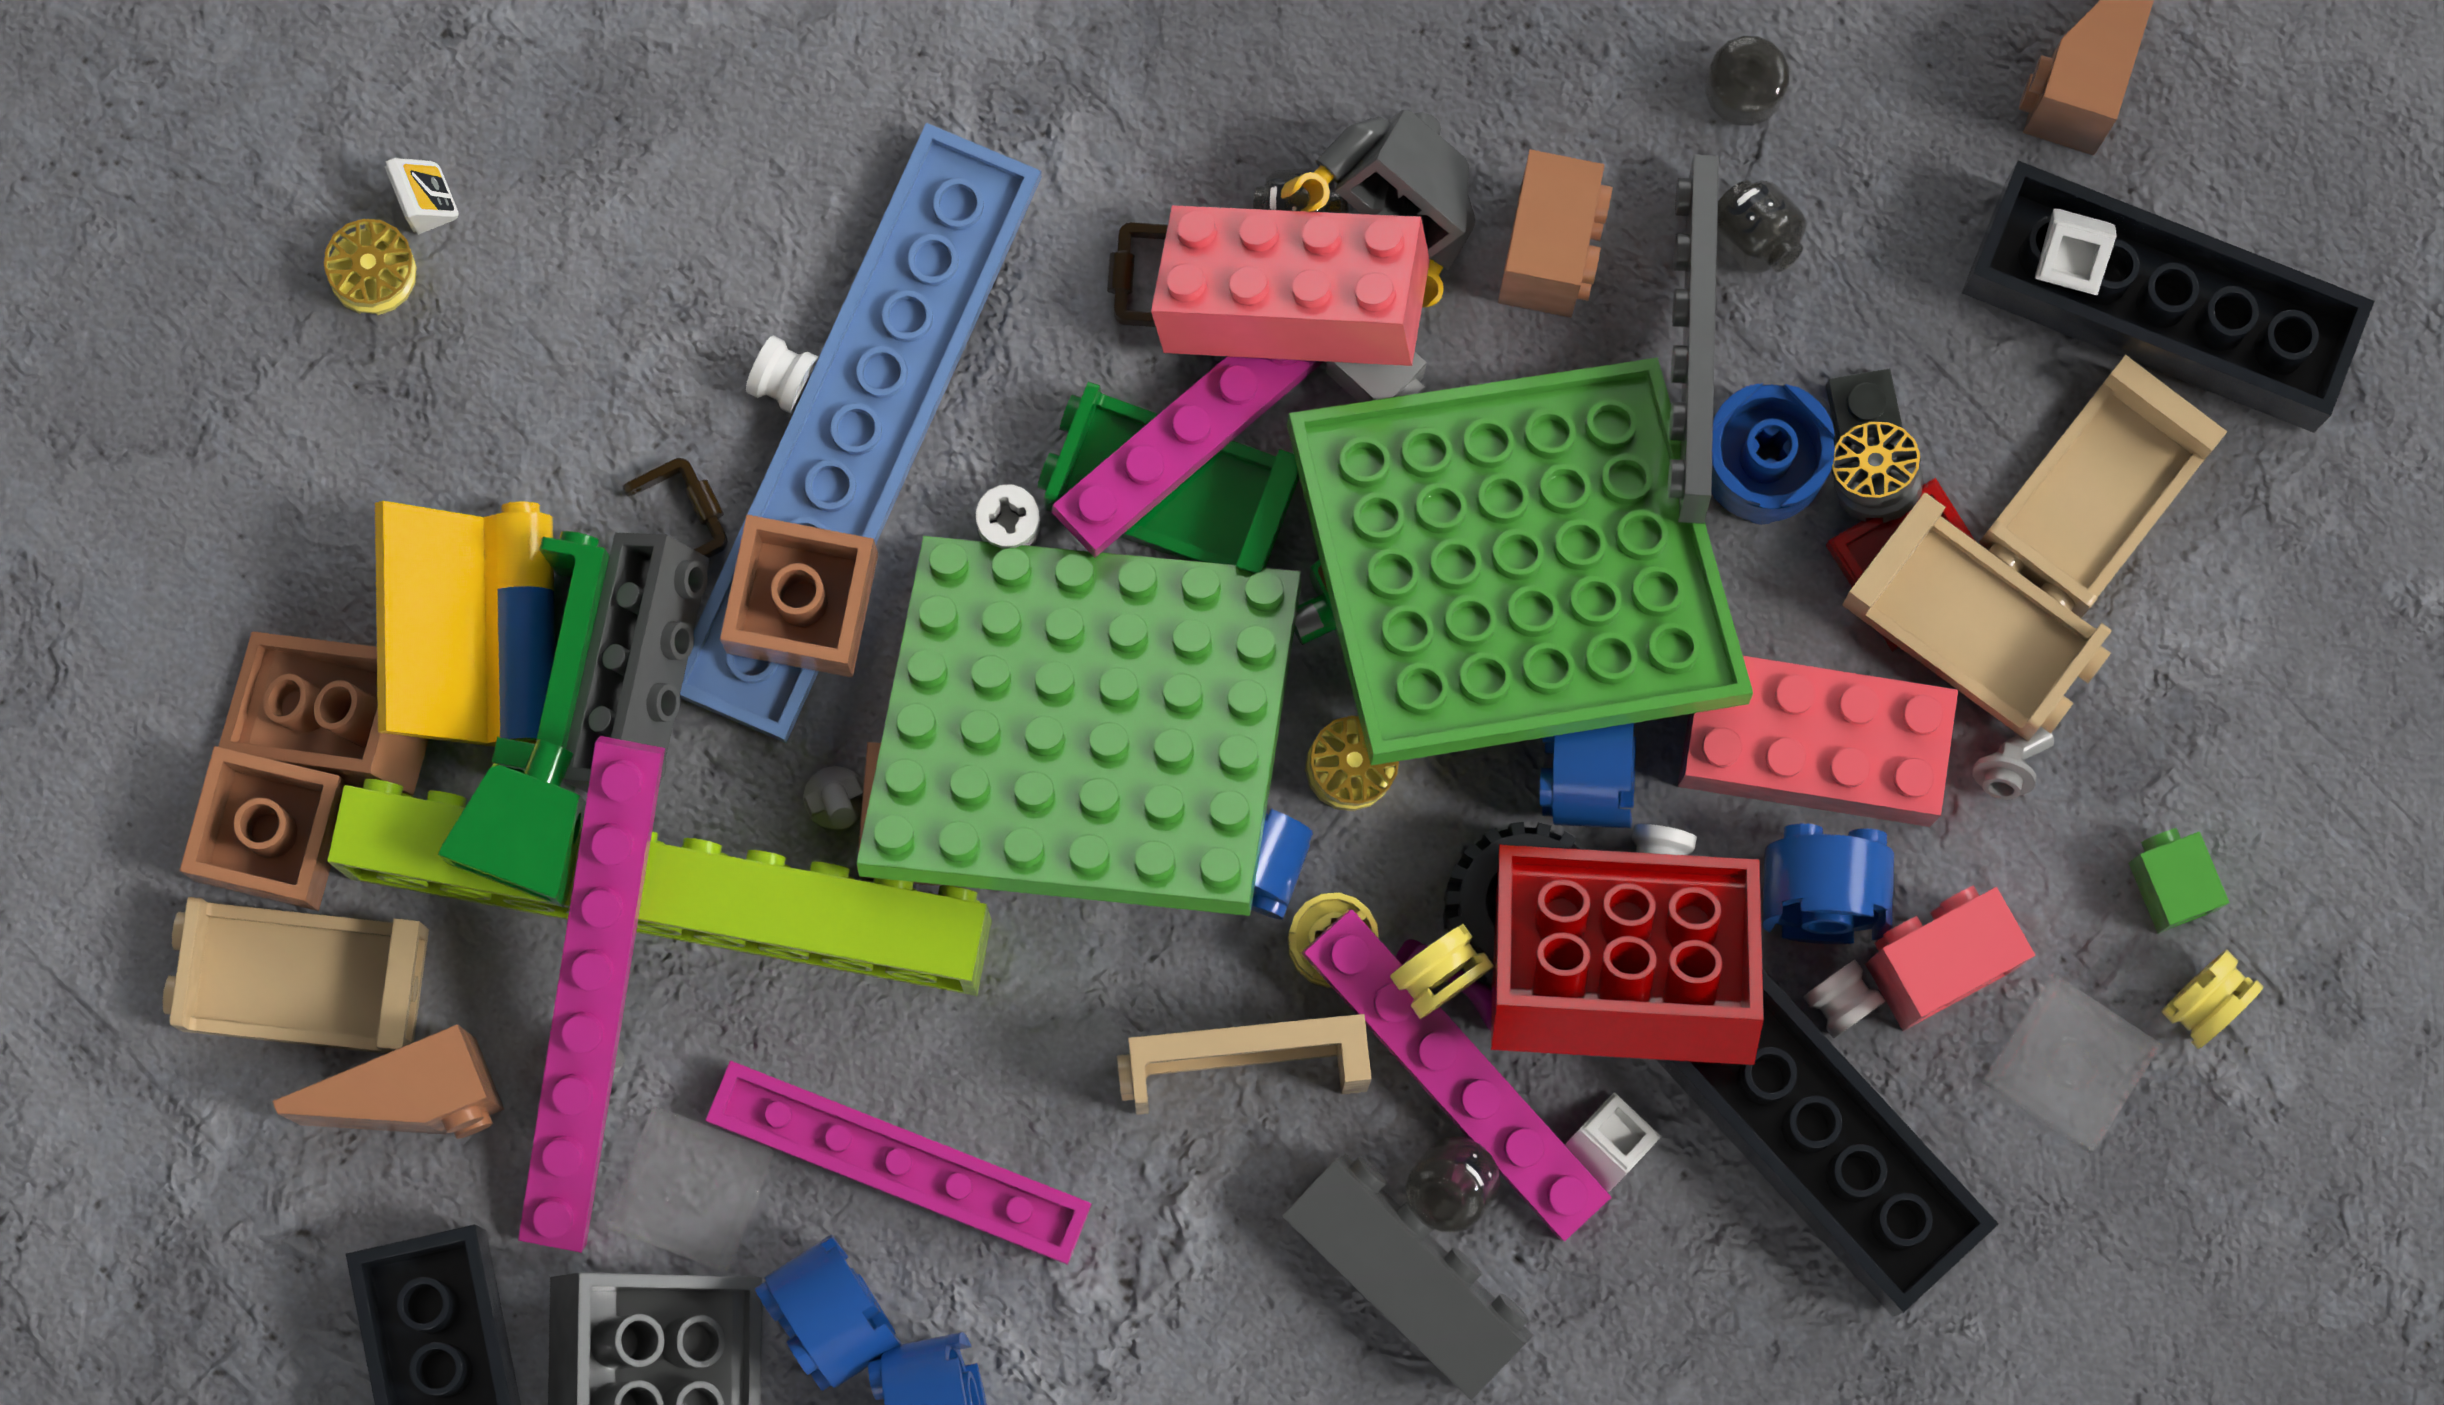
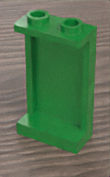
[1037,381,1300,574]
[492,531,610,793]

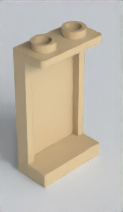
[1979,355,2227,618]
[1842,493,2112,741]
[163,897,429,1054]
[1117,1014,1371,1115]

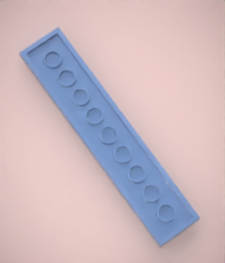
[680,123,1042,743]

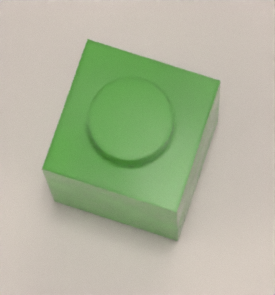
[2128,828,2230,934]

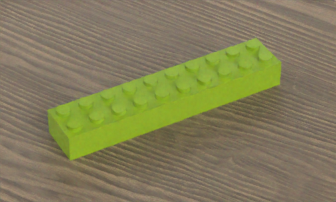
[328,779,992,996]

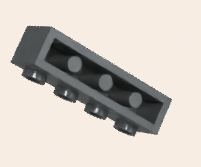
[563,532,710,793]
[1282,1154,1534,1400]

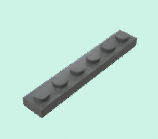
[1668,154,1719,524]

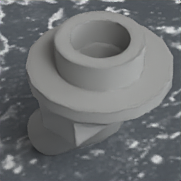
[1972,727,2054,800]
[803,766,864,830]

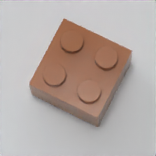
[1498,149,1613,318]
[720,515,878,678]
[180,746,350,911]

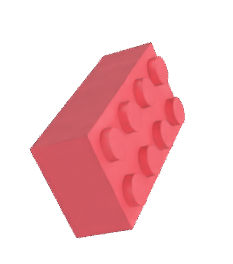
[1151,205,1430,366]
[1678,656,1958,827]

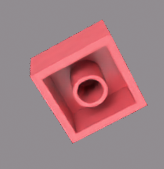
[1865,885,2036,1031]

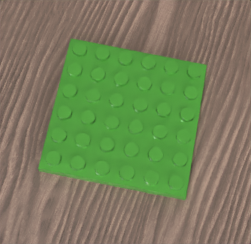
[1287,357,1753,766]
[857,536,1301,916]

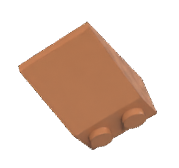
[2019,0,2154,155]
[218,632,429,796]
[272,1024,504,1139]

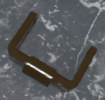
[1107,222,1168,327]
[623,458,728,558]

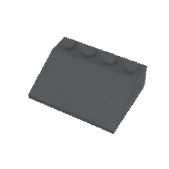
[548,1273,762,1405]

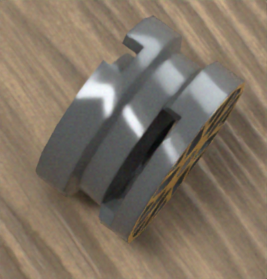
[1832,422,1923,523]

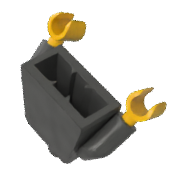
[1281,110,1475,308]

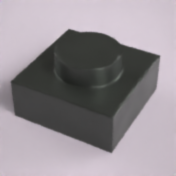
[1826,368,1903,444]

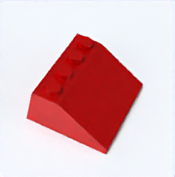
[1491,845,1764,1065]

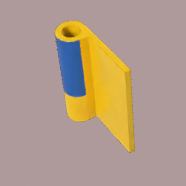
[375,501,555,747]

